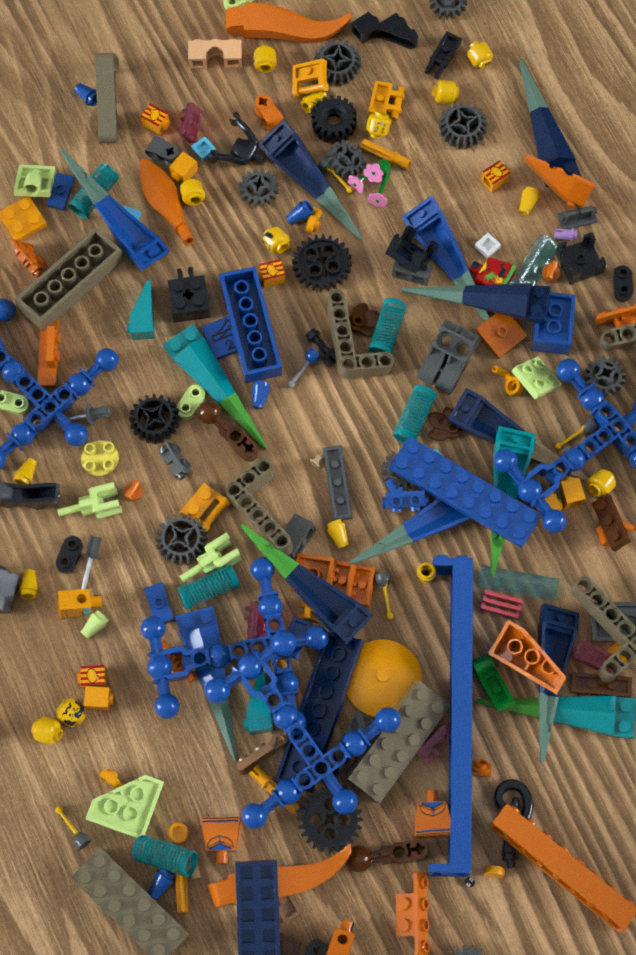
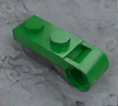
[472,653,515,713]

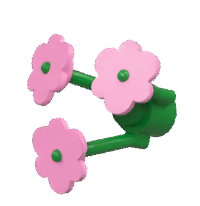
[348,159,391,207]

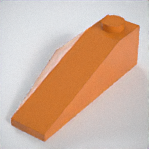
[523,154,595,209]
[488,620,567,695]

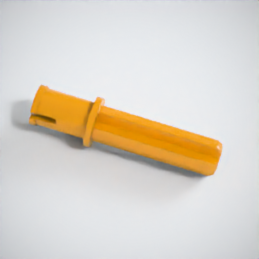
[360,139,412,170]
[249,764,300,814]
[174,850,189,914]

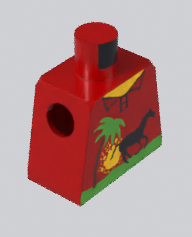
[469,257,517,285]

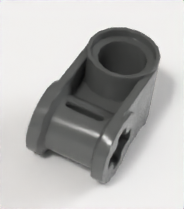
[145,136,179,166]

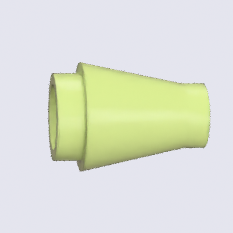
[80,610,109,639]

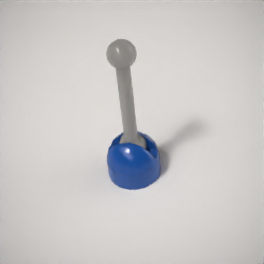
[288,347,322,388]

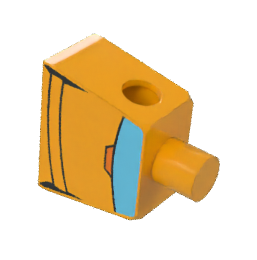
[57,589,102,620]

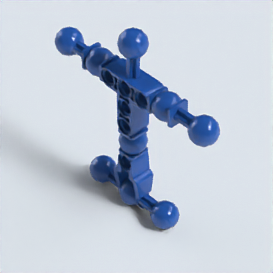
[0,299,119,470]
[494,359,636,534]
[140,557,329,735]
[204,630,401,829]

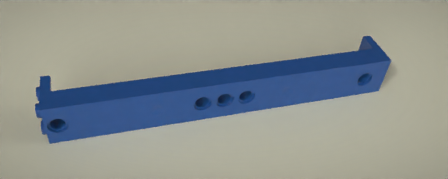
[427,555,473,877]

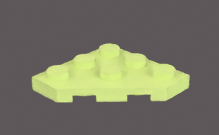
[85,775,164,838]

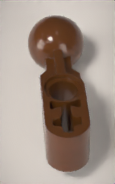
[197,400,258,462]
[346,839,430,872]

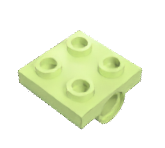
[13,165,56,197]
[512,356,561,399]

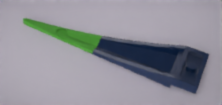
[241,524,373,645]

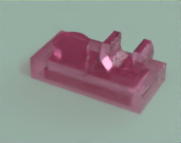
[180,102,203,143]
[244,601,266,640]
[572,639,613,673]
[415,724,450,764]

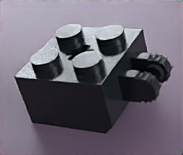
[168,267,211,323]

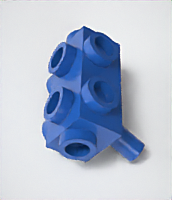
[382,478,429,513]

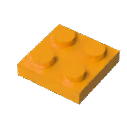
[0,196,48,241]

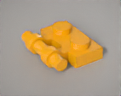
[368,80,405,121]

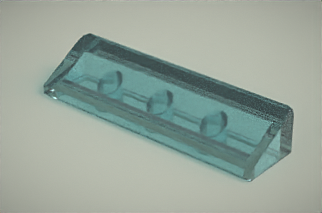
[510,235,558,285]
[478,565,559,601]

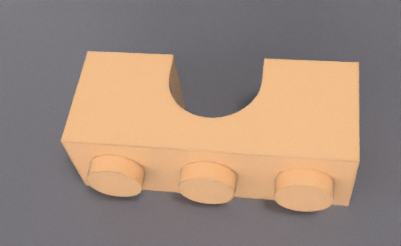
[188,39,242,69]

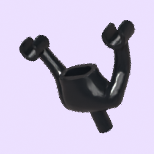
[207,112,265,166]

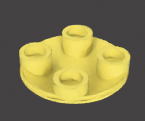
[81,440,119,476]

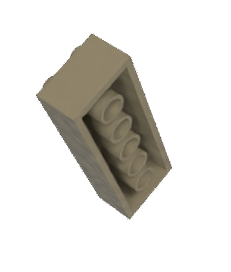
[15,227,124,332]
[343,681,451,804]
[71,847,191,955]

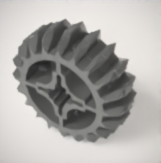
[313,39,361,86]
[439,102,487,149]
[155,513,208,565]

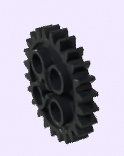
[292,234,352,292]
[297,787,363,853]

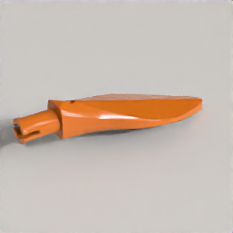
[140,158,194,245]

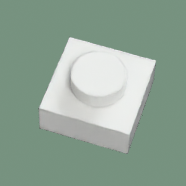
[475,233,501,259]

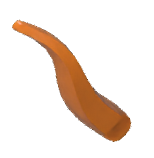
[225,2,351,43]
[208,844,352,907]

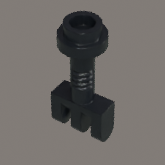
[306,328,336,368]

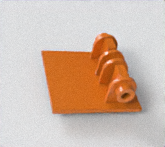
[9,238,49,277]

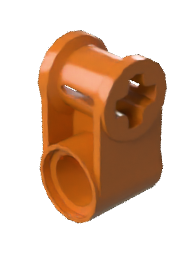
[255,94,284,131]

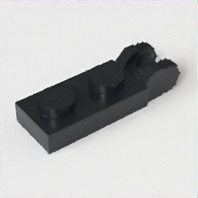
[424,31,462,79]

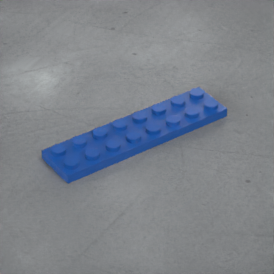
[389,436,542,549]

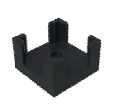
[385,225,439,273]
[556,232,607,285]

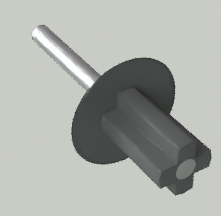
[67,403,111,426]
[80,535,103,589]

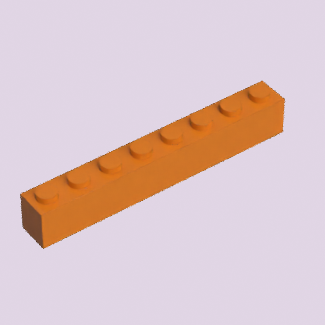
[488,804,636,932]

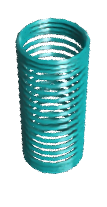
[69,163,119,219]
[369,298,407,355]
[393,385,437,444]
[177,564,240,610]
[132,835,198,877]

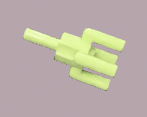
[57,482,123,519]
[179,533,242,582]

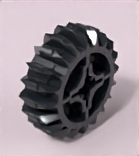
[129,393,181,444]

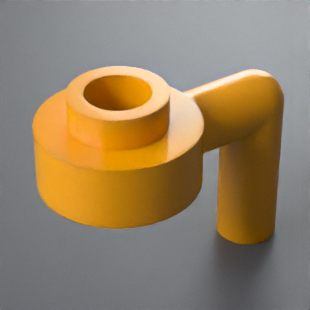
[305,206,322,234]
[492,365,524,396]
[99,768,124,788]

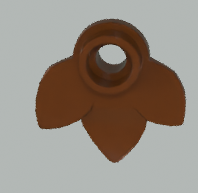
[349,303,380,337]
[427,407,462,441]

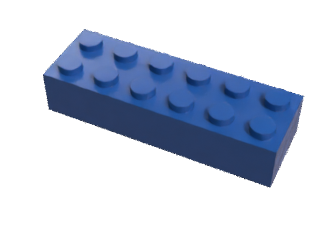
[219,266,282,384]

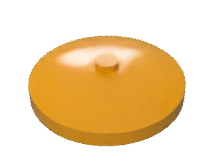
[346,639,422,718]

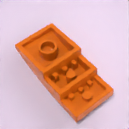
[290,553,377,607]

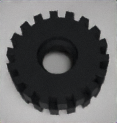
[312,95,357,144]

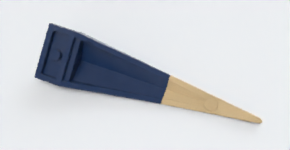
[448,388,588,482]

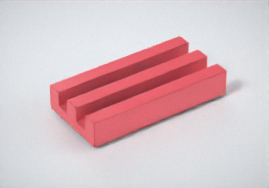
[480,590,523,620]

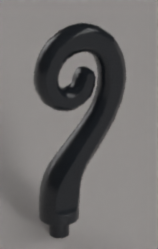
[494,779,534,869]

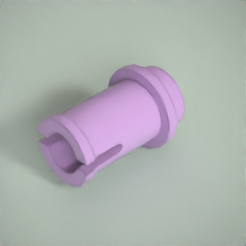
[554,227,577,242]

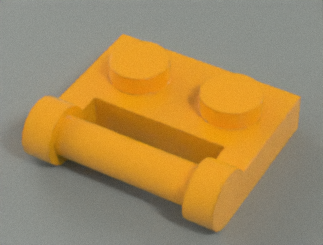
[292,59,328,98]
[180,483,231,532]

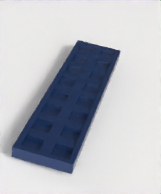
[235,860,281,955]

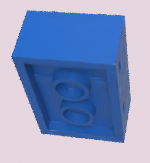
[531,292,576,355]

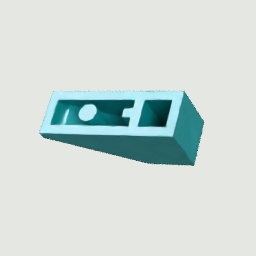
[127,280,155,340]
[243,669,274,735]

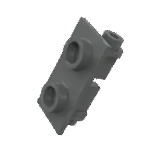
[557,206,598,229]
[159,441,193,480]

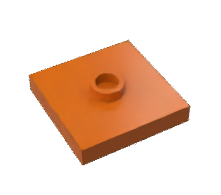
[475,313,528,359]

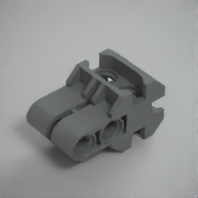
[417,319,481,395]

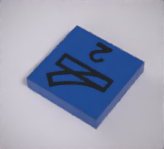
[201,316,237,360]

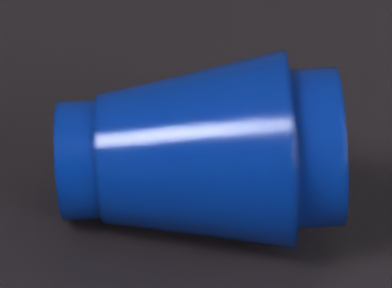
[74,83,97,106]
[286,200,314,225]
[252,380,271,409]
[148,869,175,900]

